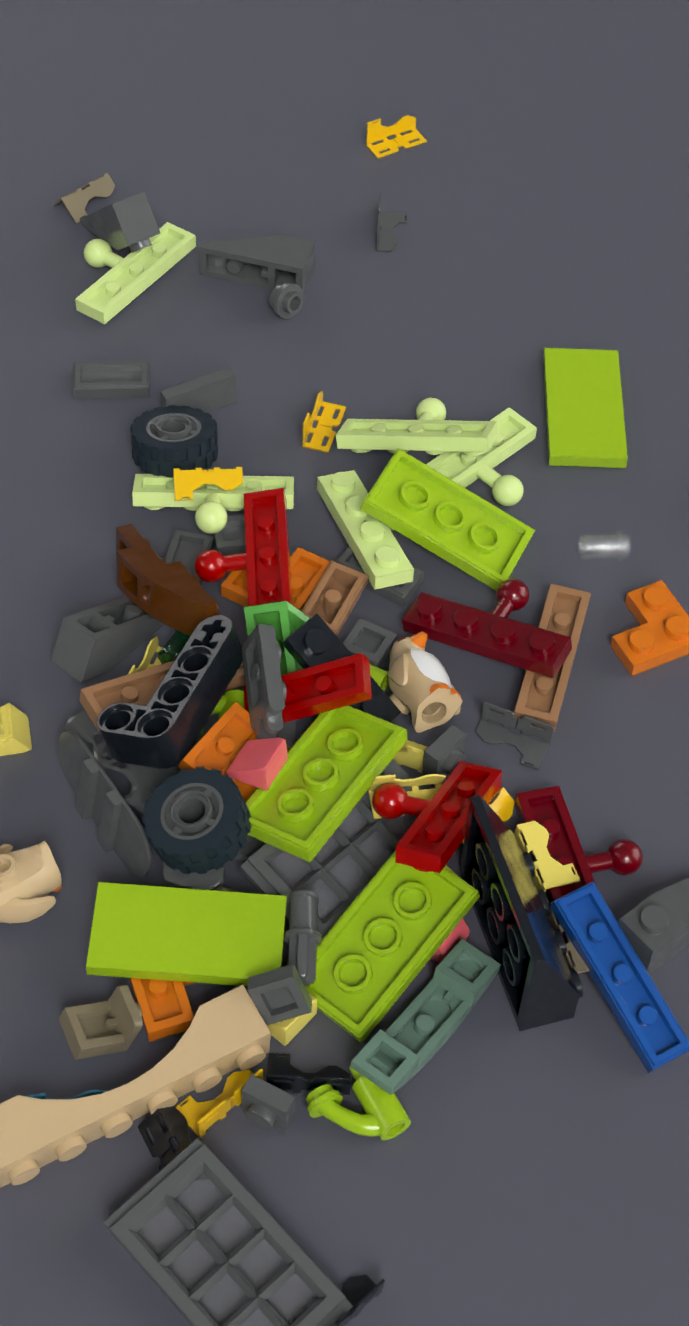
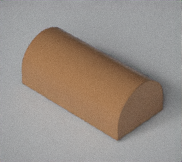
[301,560,369,636]

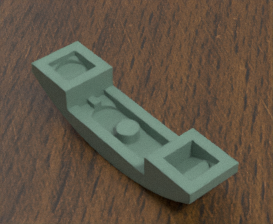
[350,939,501,1095]

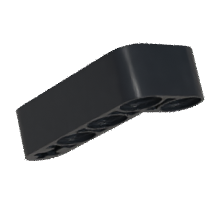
[97,615,243,769]

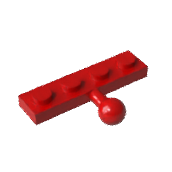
[194,488,293,606]
[372,761,502,873]

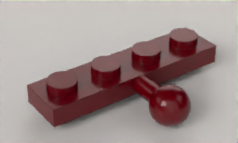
[402,579,572,678]
[515,786,643,957]

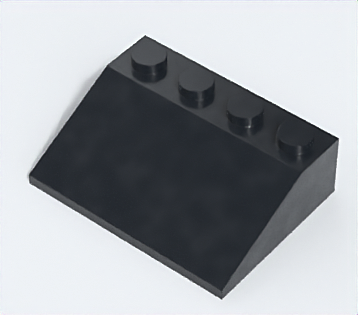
[460,795,583,1031]

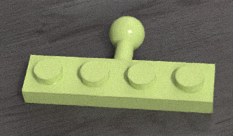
[75,222,196,324]
[336,397,498,456]
[426,407,537,506]
[317,470,414,590]
[132,474,294,534]

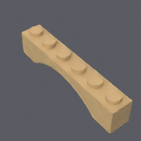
[0,985,271,1188]

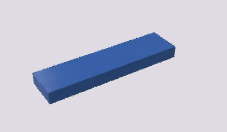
[550,882,689,1074]

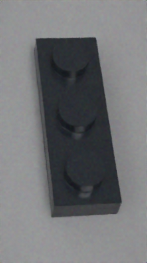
[282,614,401,722]

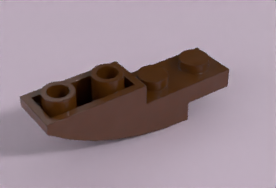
[116,524,219,636]

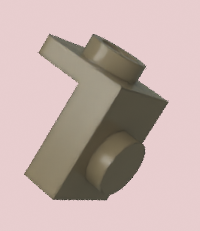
[58,985,143,1060]

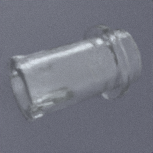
[578,530,630,562]

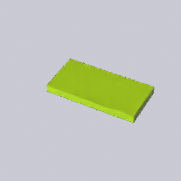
[543,348,628,468]
[360,448,535,591]
[246,706,408,863]
[305,850,480,1043]
[86,882,287,986]

